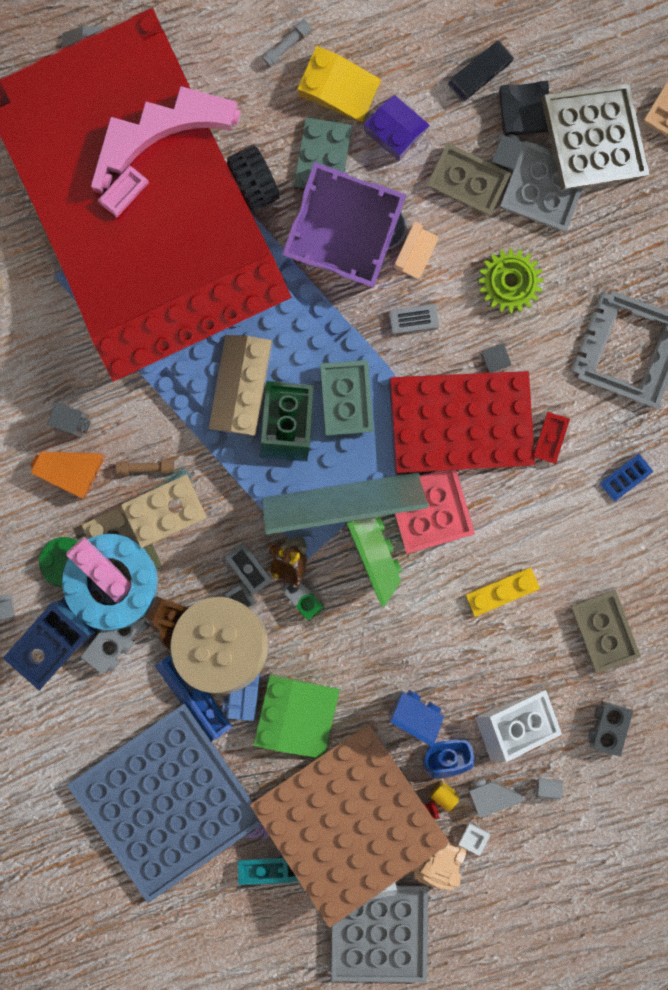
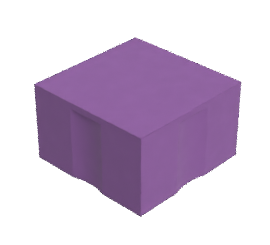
[282,162,406,287]

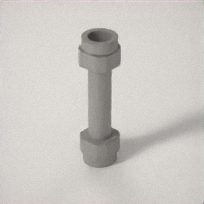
[261,19,313,68]

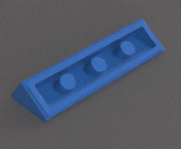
[155,655,232,742]

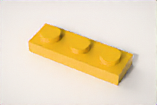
[465,567,540,617]

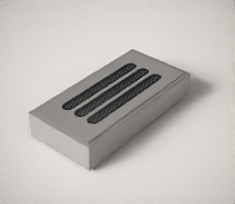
[389,304,439,335]

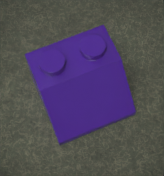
[364,95,430,161]

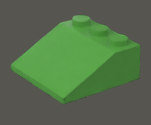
[254,673,340,758]

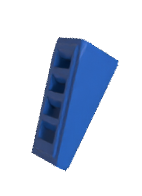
[599,453,653,502]

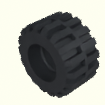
[227,145,280,211]

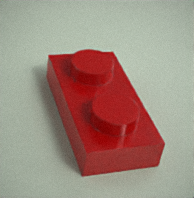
[533,412,570,464]

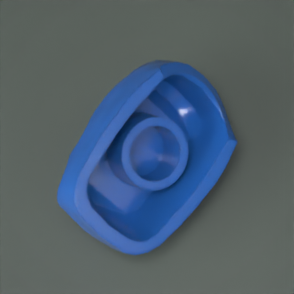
[423,740,474,779]

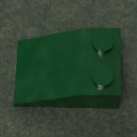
[260,381,314,462]

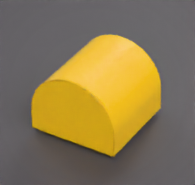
[429,781,459,812]

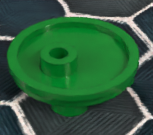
[39,537,78,587]

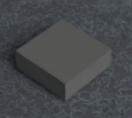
[481,343,512,373]

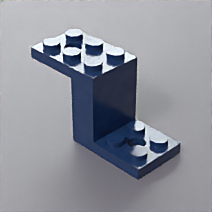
[3,576,127,691]

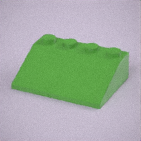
[346,517,402,607]

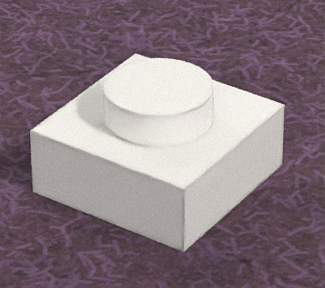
[458,823,491,856]

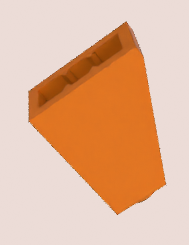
[30,452,106,499]

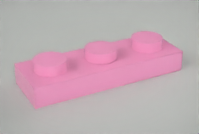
[67,537,132,603]

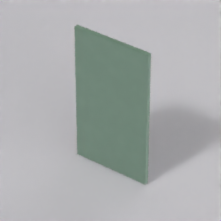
[262,472,429,535]

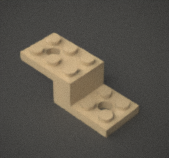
[82,474,207,563]

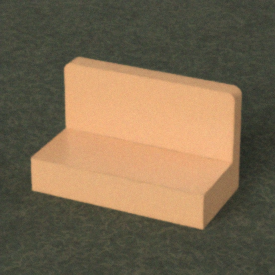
[394,222,439,279]

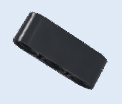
[447,40,515,103]

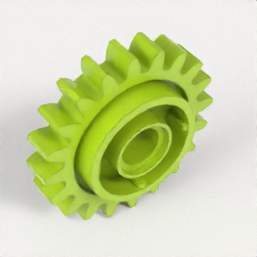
[478,248,544,314]

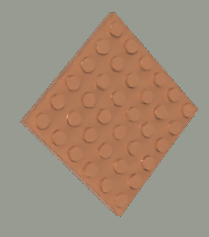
[250,724,450,928]

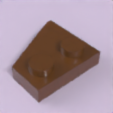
[146,596,188,650]

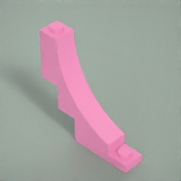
[91,86,241,194]

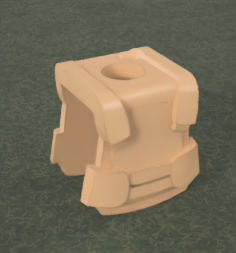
[413,845,466,890]

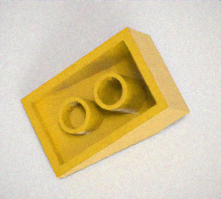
[298,45,381,124]

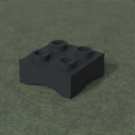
[499,80,549,136]

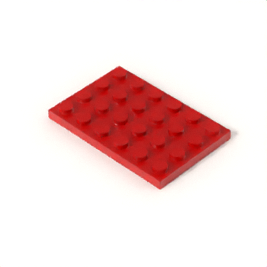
[389,371,535,473]

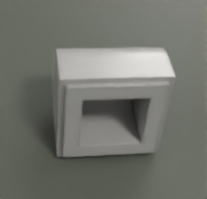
[535,778,563,800]

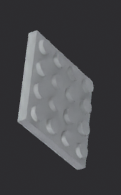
[332,884,428,982]

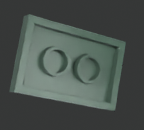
[294,117,352,190]
[320,360,374,436]

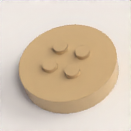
[171,597,268,694]

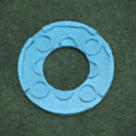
[62,534,158,630]

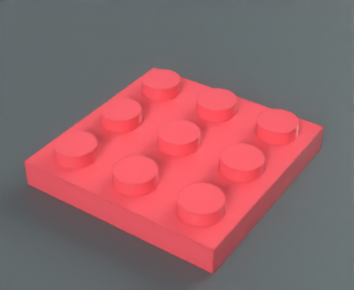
[395,470,475,554]

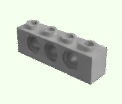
[81,592,164,675]

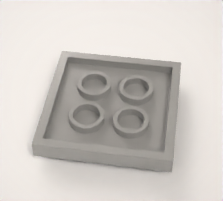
[500,140,583,233]

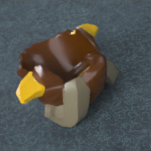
[269,536,307,588]

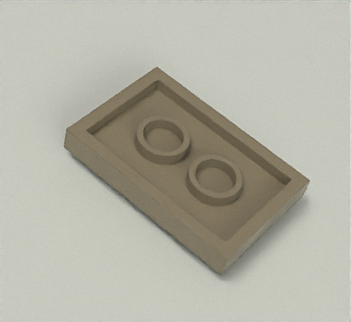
[427,143,511,217]
[570,590,641,674]

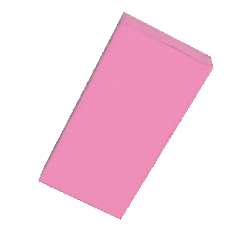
[98,166,149,218]

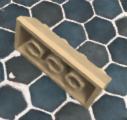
[209,335,273,437]

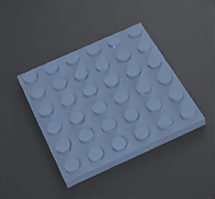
[67,703,262,903]

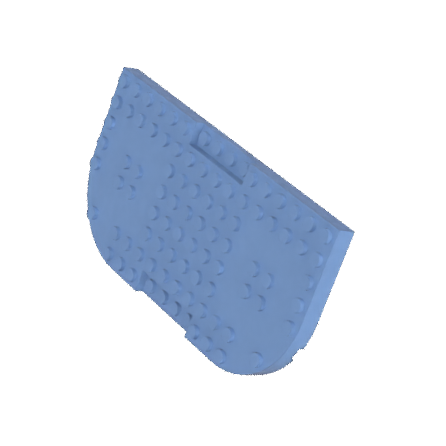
[54,215,396,559]

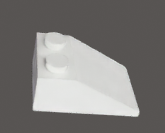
[475,690,562,762]

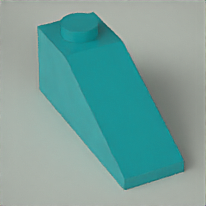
[238,858,300,885]

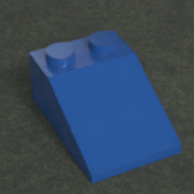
[388,689,444,747]

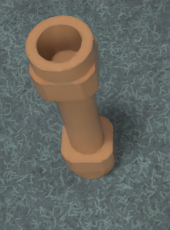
[116,459,174,476]

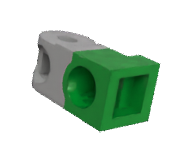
[281,582,325,622]

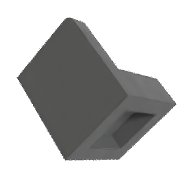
[224,583,257,607]

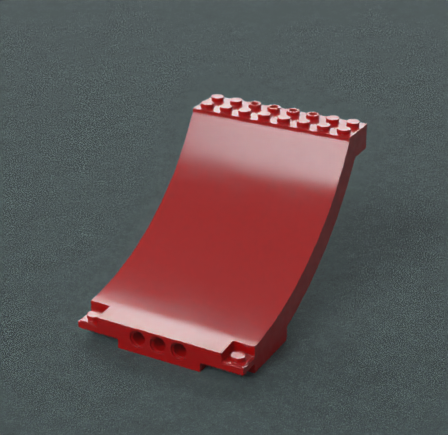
[0,7,292,382]

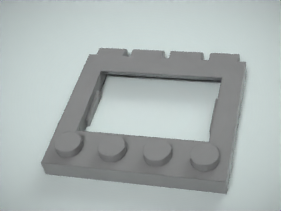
[570,291,668,409]

